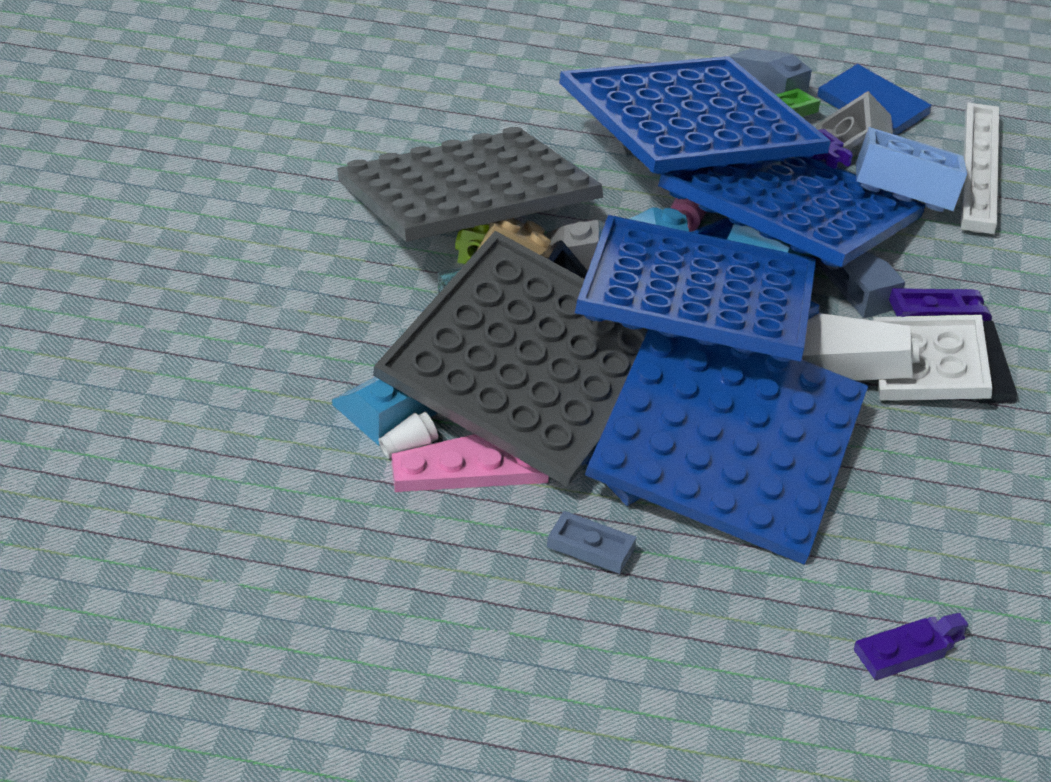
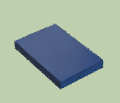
[817,64,932,135]

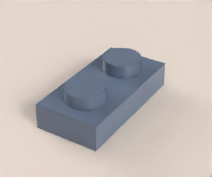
[547,511,637,574]

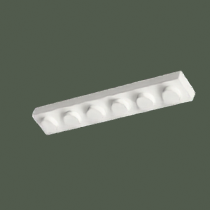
[961,102,999,234]

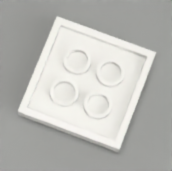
[873,315,992,401]

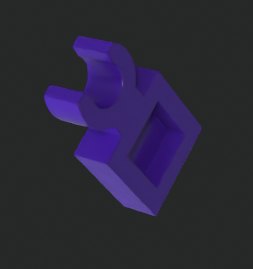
[811,129,853,169]

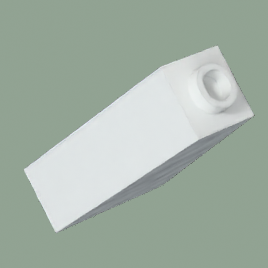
[802,313,920,380]

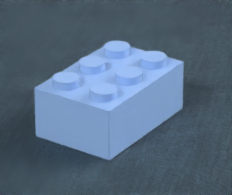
[856,127,967,212]

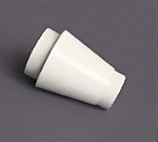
[379,412,438,459]

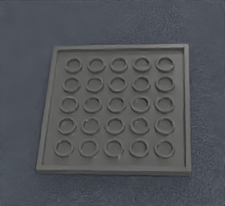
[337,127,603,242]
[373,231,648,487]

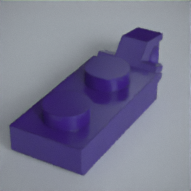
[854,613,969,681]

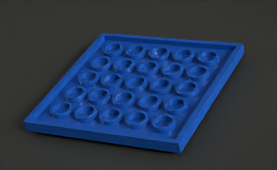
[559,56,831,174]
[658,156,925,267]
[575,215,816,362]
[585,329,868,565]

